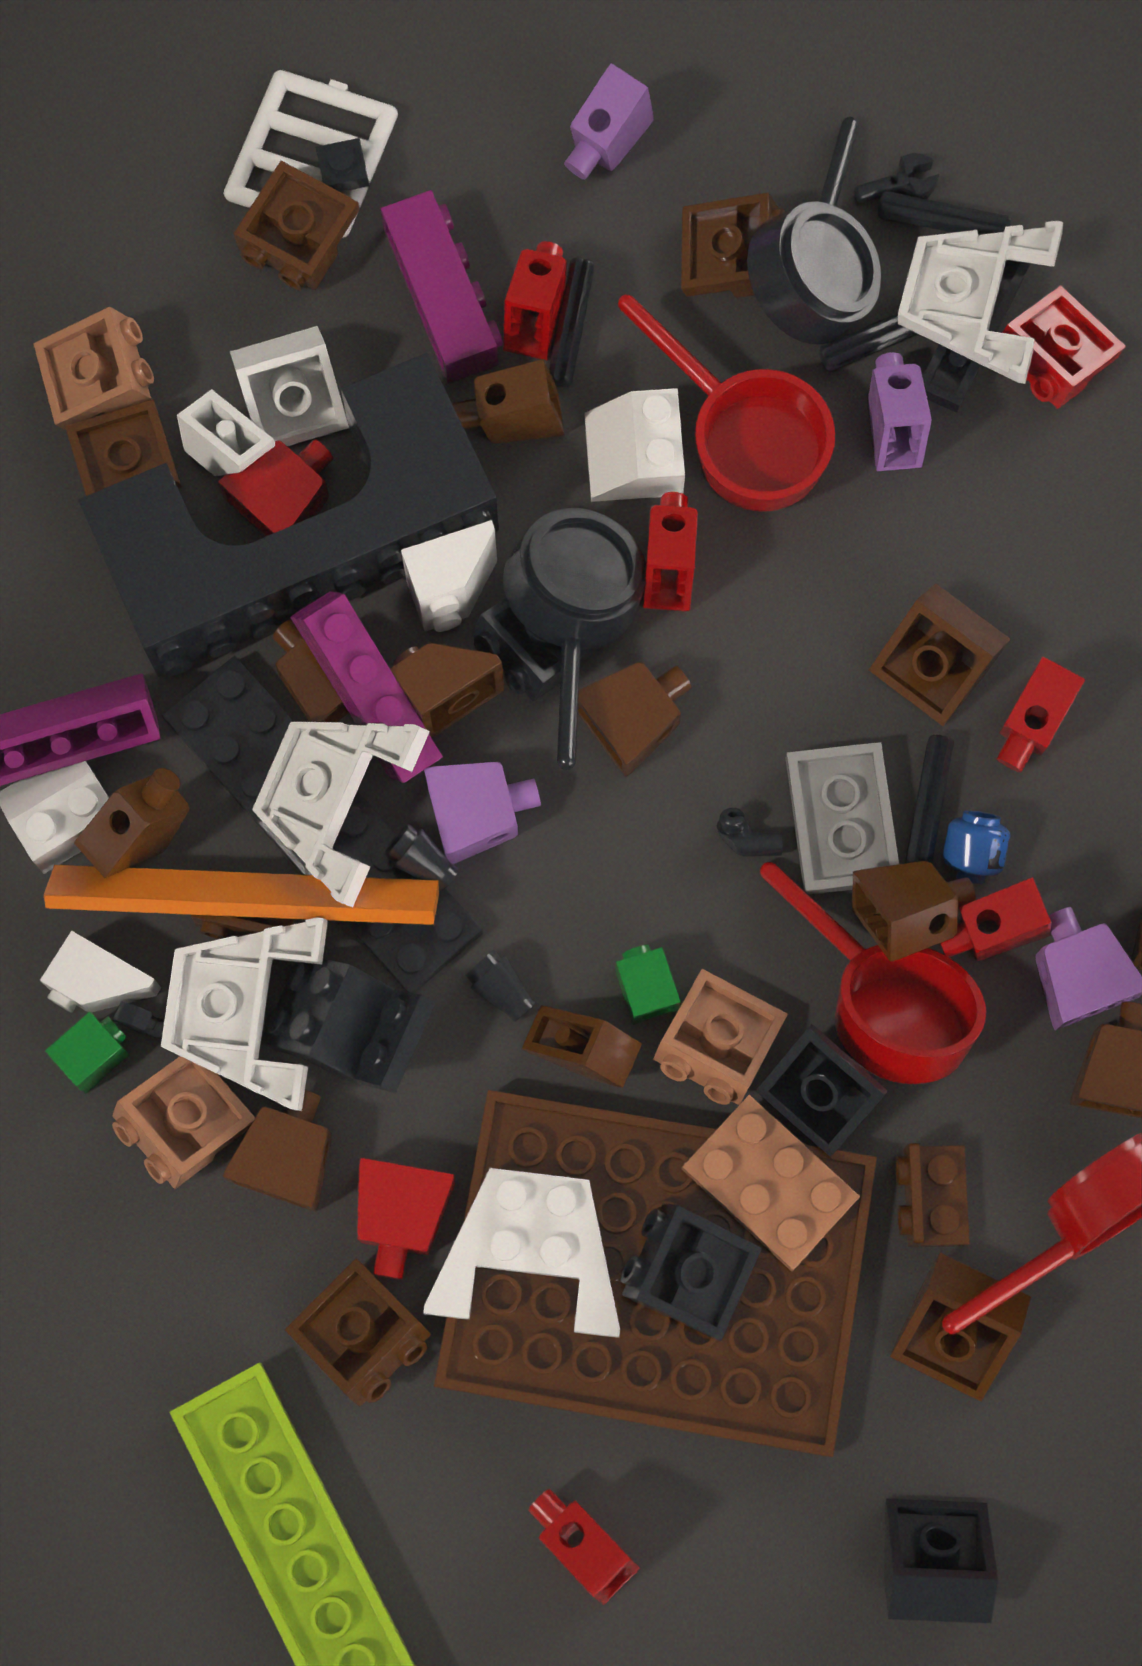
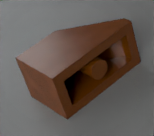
[522,1005,642,1088]

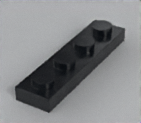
[922,260,1031,413]

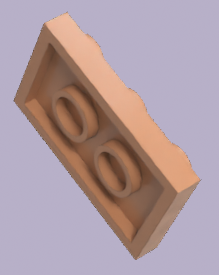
[682,1095,860,1271]

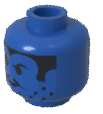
[943,810,1010,884]

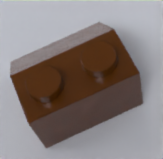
[869,583,1011,726]
[390,643,504,738]
[890,1253,1031,1401]

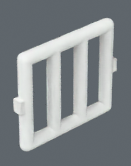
[224,70,398,238]

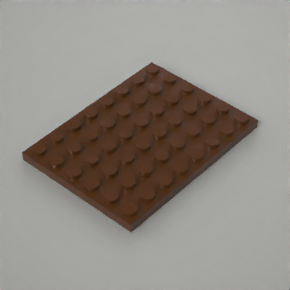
[434,1090,877,1457]

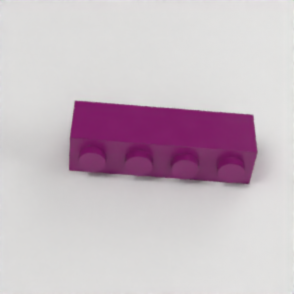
[381,190,503,384]
[290,591,443,783]
[0,673,161,786]

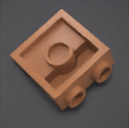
[33,307,154,430]
[653,969,788,1105]
[112,1056,255,1189]

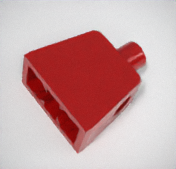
[503,241,567,360]
[218,439,334,537]
[643,492,698,611]
[996,657,1086,773]
[940,877,1051,961]
[357,1158,456,1280]
[528,1489,640,1605]

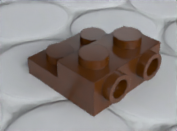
[233,160,360,290]
[681,192,785,298]
[285,1258,431,1407]

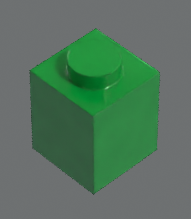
[615,945,681,1025]
[45,1012,130,1094]

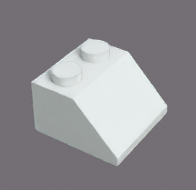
[230,326,349,446]
[585,388,685,502]
[401,520,497,632]
[0,761,109,874]

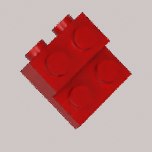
[1002,285,1126,409]

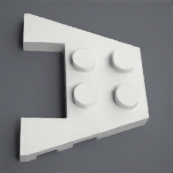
[898,221,1063,384]
[252,722,430,907]
[161,917,328,1111]
[423,1168,620,1338]

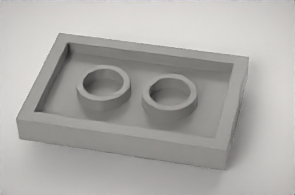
[785,742,899,895]

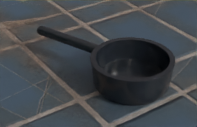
[747,116,881,345]
[503,508,646,770]

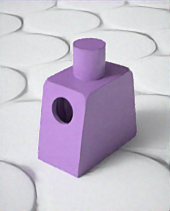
[564,63,654,180]
[868,352,932,471]
[424,762,541,864]
[1035,907,1142,1031]

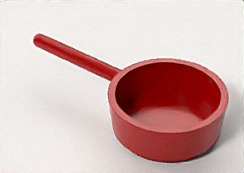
[618,294,835,512]
[760,862,986,1084]
[942,1132,1142,1334]

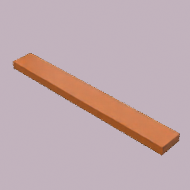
[44,865,439,925]

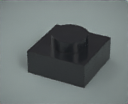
[316,138,370,192]

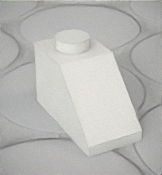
[177,389,275,476]
[40,931,161,1013]

